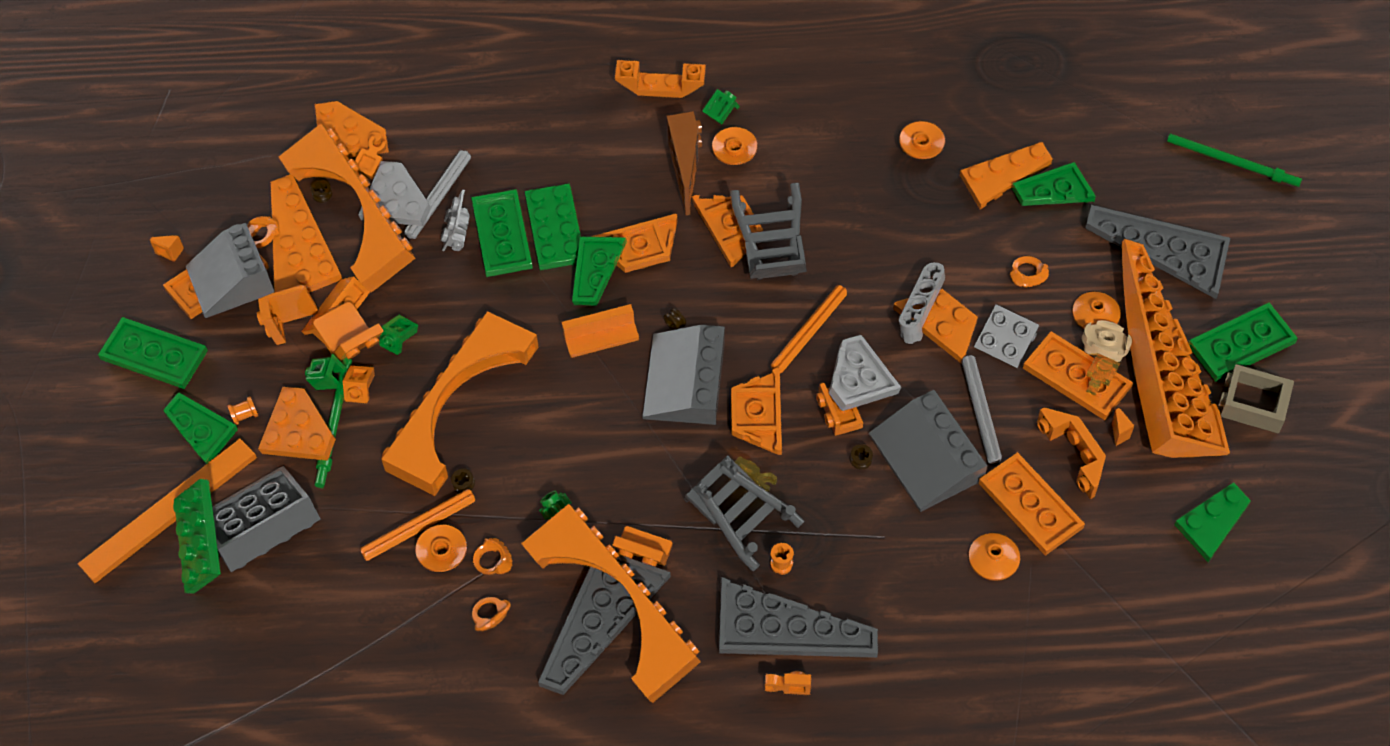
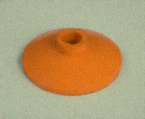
[899,121,945,159]
[712,127,757,165]
[1072,292,1121,330]
[416,525,467,572]
[969,533,1020,581]

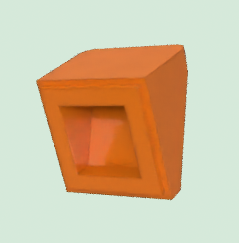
[150,236,184,261]
[1112,408,1134,446]

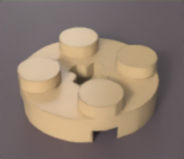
[1082,320,1132,362]

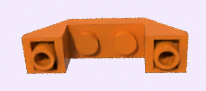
[615,60,706,98]
[1037,408,1106,499]

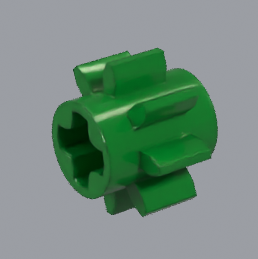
[539,491,572,520]

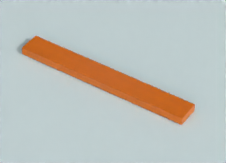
[78,439,257,584]

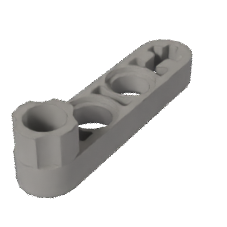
[899,262,945,344]

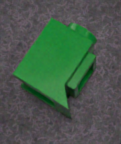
[305,353,347,390]

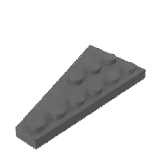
[1086,205,1230,299]
[538,555,671,695]
[719,578,878,657]

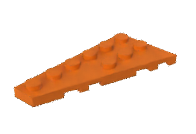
[271,174,342,293]

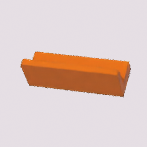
[301,276,370,342]
[562,304,639,358]

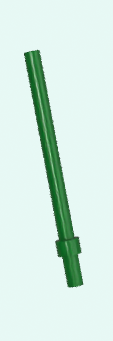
[1167,133,1302,187]
[315,358,352,488]

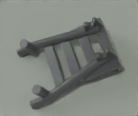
[730,183,807,280]
[684,456,805,572]

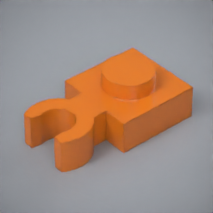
[355,136,386,179]
[765,671,811,695]

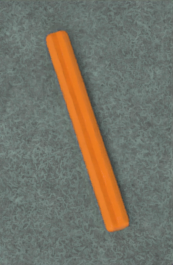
[771,285,847,374]
[360,489,475,561]

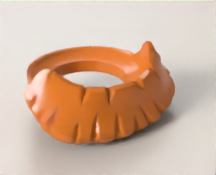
[247,216,280,248]
[1010,256,1049,287]
[473,538,512,575]
[472,597,511,631]

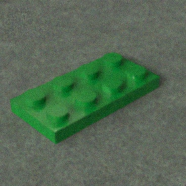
[525,183,581,270]
[471,189,533,277]
[1189,302,1298,382]
[98,317,208,389]
[173,479,221,594]

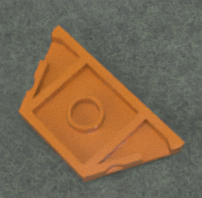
[692,195,763,268]
[591,214,678,273]
[893,289,978,364]
[731,368,782,455]

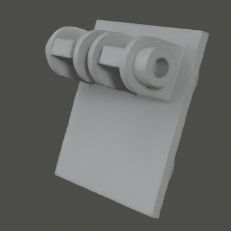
[440,189,470,251]
[974,305,1039,368]

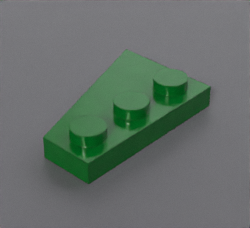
[1012,162,1096,206]
[572,237,627,305]
[163,392,238,464]
[1175,482,1251,563]

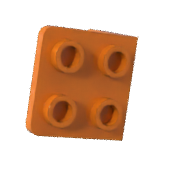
[257,285,318,345]
[312,302,384,361]

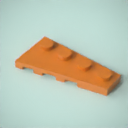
[960,142,1053,209]

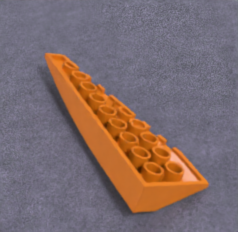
[1122,239,1230,458]

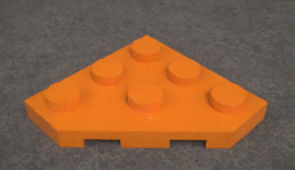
[315,101,389,158]
[258,387,336,461]

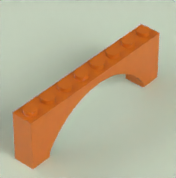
[279,124,415,293]
[381,311,539,496]
[521,504,701,703]

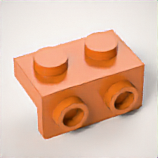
[816,383,863,436]
[612,526,673,567]

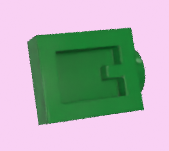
[702,89,740,125]
[379,315,418,355]

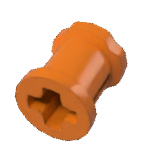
[227,396,259,425]
[770,543,794,575]

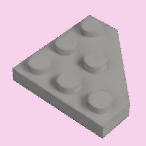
[358,161,431,226]
[829,335,901,411]

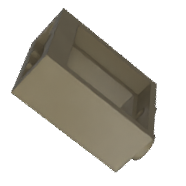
[1218,364,1294,433]

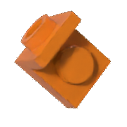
[343,366,375,403]

